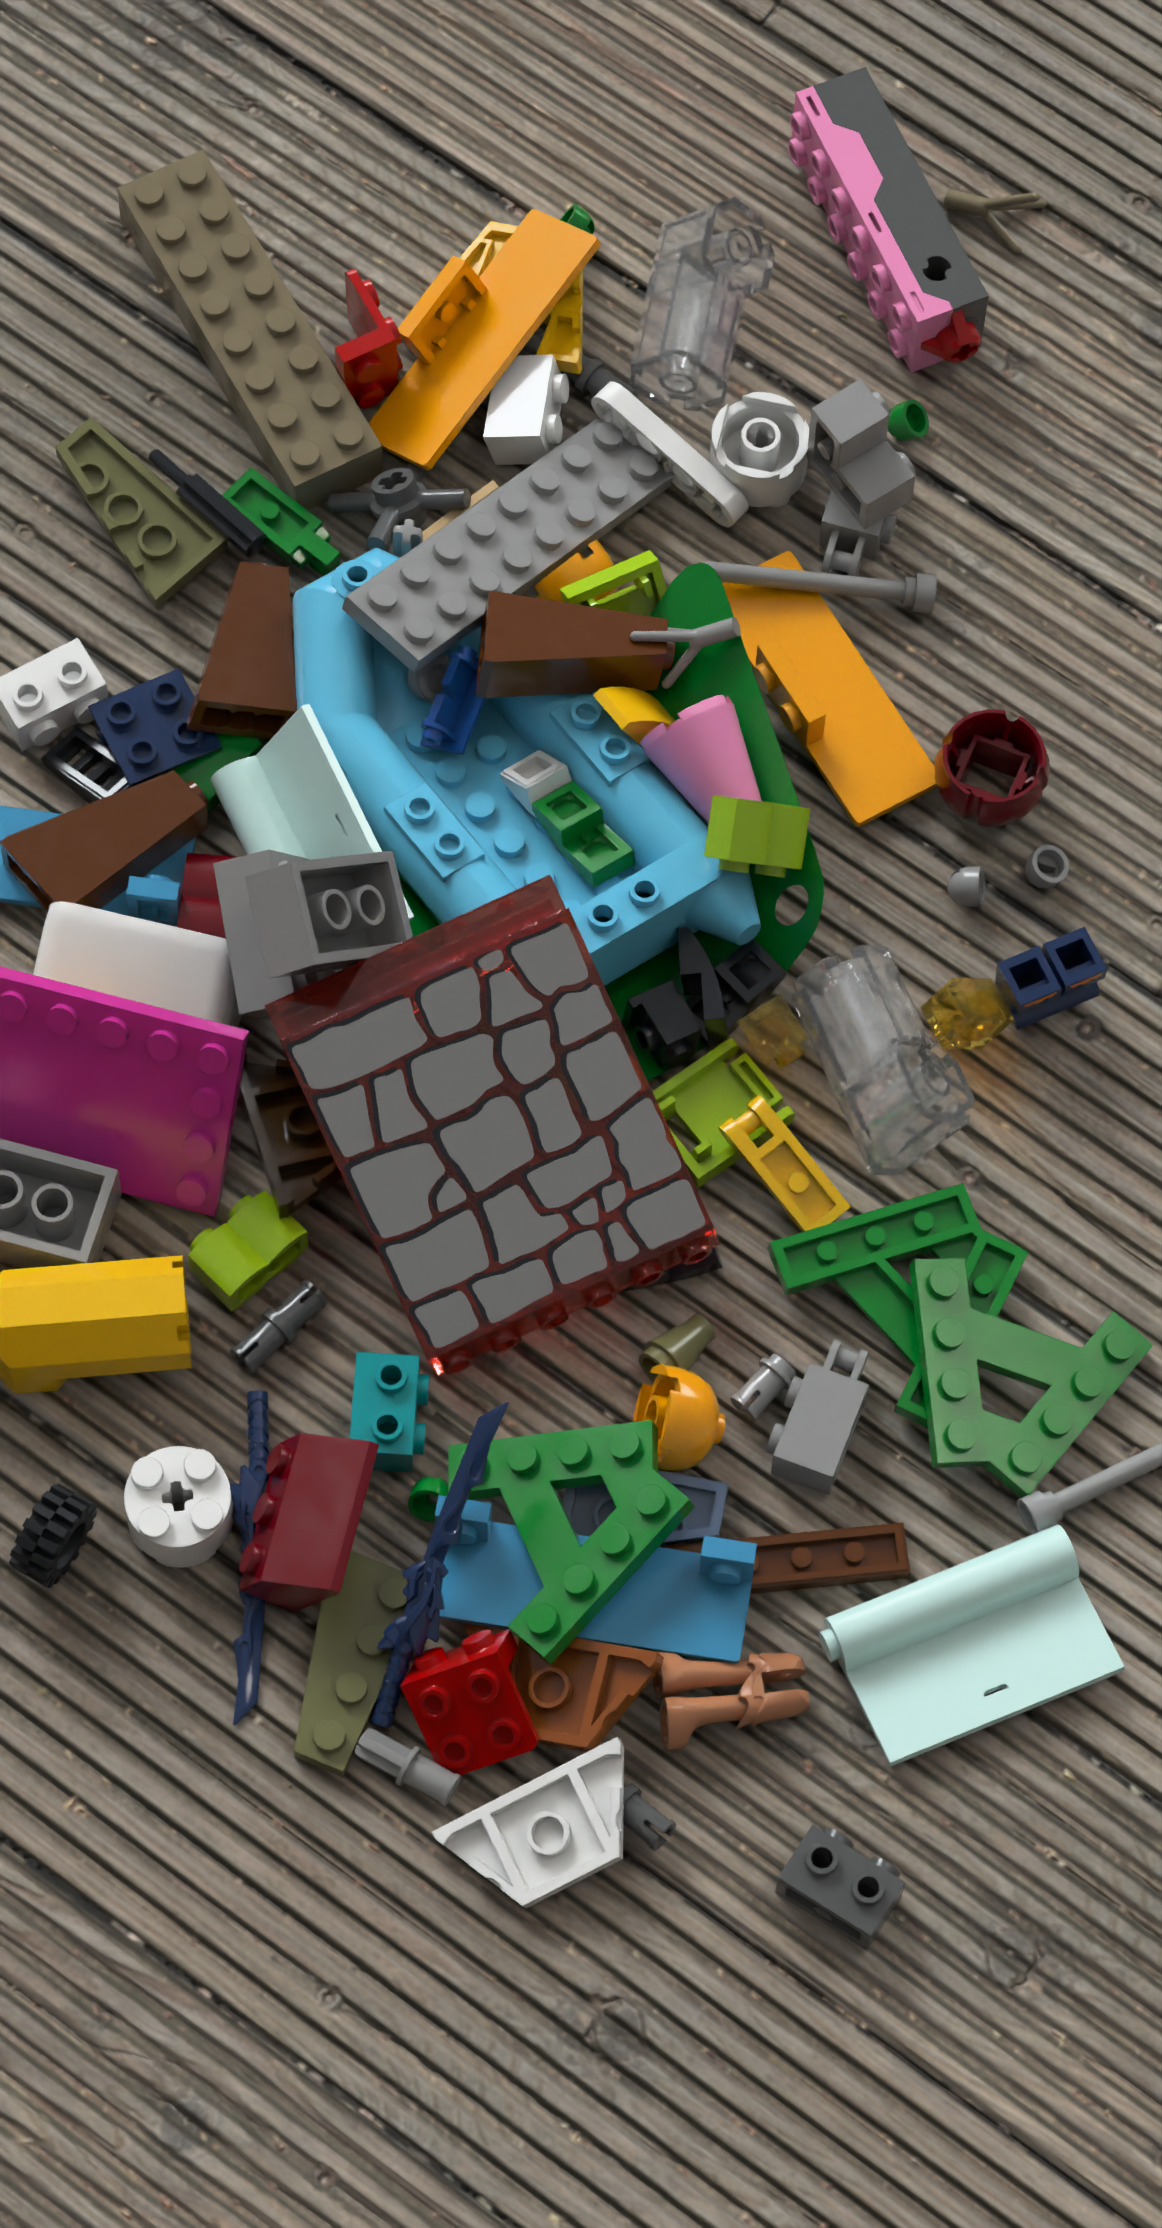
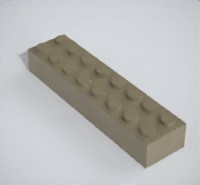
[117,149,383,510]

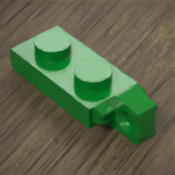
[222,468,341,576]

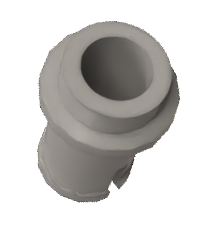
[730,1354,796,1421]

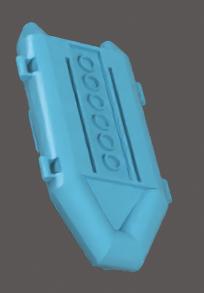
[293,548,761,1044]

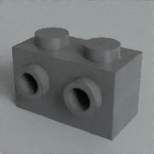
[775,1824,905,1950]

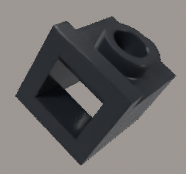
[621,980,702,1068]

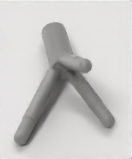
[630,617,741,689]

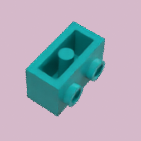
[349,1352,430,1473]

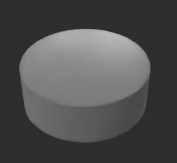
[408,653,450,703]

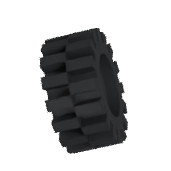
[9,1483,97,1588]

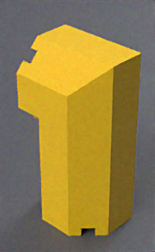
[0,1255,192,1394]

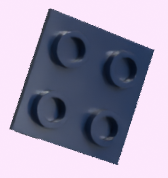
[88,668,222,787]

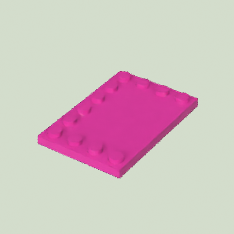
[0,966,249,1217]

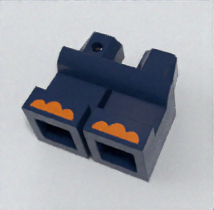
[994,927,1108,1030]

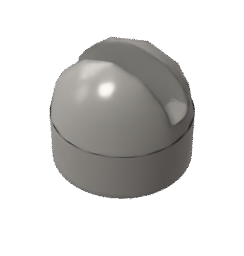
[1025,845,1069,889]
[947,866,985,907]

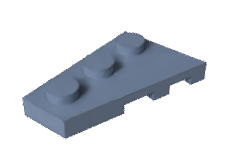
[563,1470,729,1546]

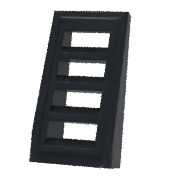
[41,727,147,804]

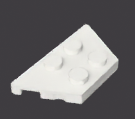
[432,1737,624,1908]

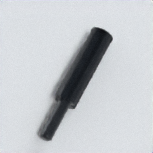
[149,449,267,558]

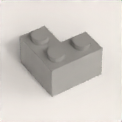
[807,379,916,529]

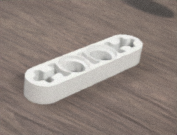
[591,381,749,527]

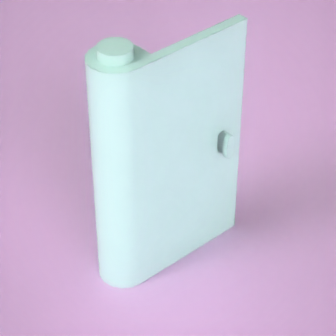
[210,704,414,996]
[819,1524,1125,1767]

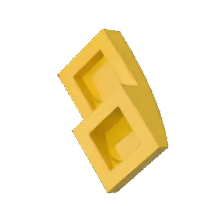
[593,687,675,745]

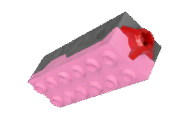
[787,67,989,373]

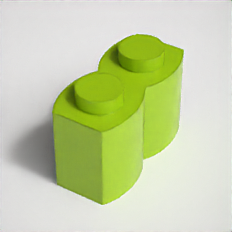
[704,795,810,878]
[188,1190,308,1311]

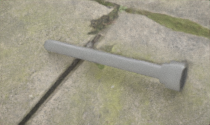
[703,561,937,614]
[1017,1442,1162,1535]

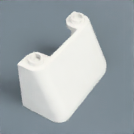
[33,901,242,1028]

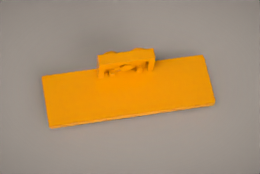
[369,209,601,471]
[723,551,937,827]

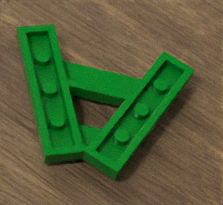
[768,1183,1028,1428]
[909,1258,1153,1498]
[448,1420,695,1665]

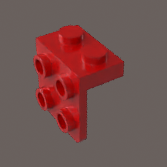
[335,268,403,409]
[401,1629,539,1775]

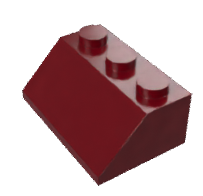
[239,1433,379,1612]

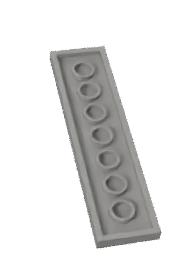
[342,417,675,673]

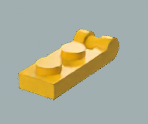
[718,1095,851,1232]

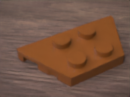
[465,1624,664,1752]

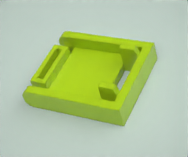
[560,550,667,616]
[645,1038,796,1189]

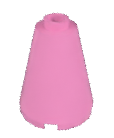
[640,694,762,824]

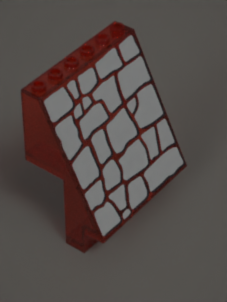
[264,875,720,1376]

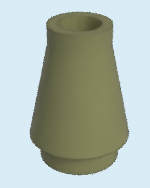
[639,1314,715,1382]

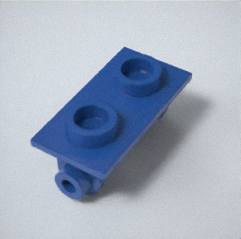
[420,645,486,755]

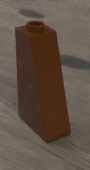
[187,561,297,739]
[475,590,675,698]
[0,771,209,913]

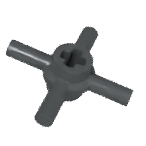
[328,462,471,551]

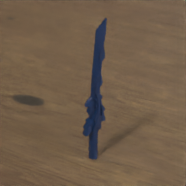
[229,1390,270,1725]
[371,1402,509,1727]

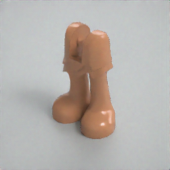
[653,1651,810,1751]

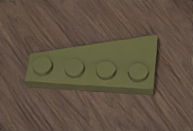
[55,417,228,609]
[294,1550,408,1778]

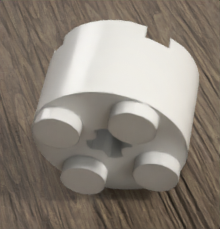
[710,392,809,508]
[124,1446,233,1568]

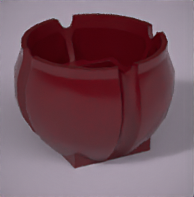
[934,709,1050,827]

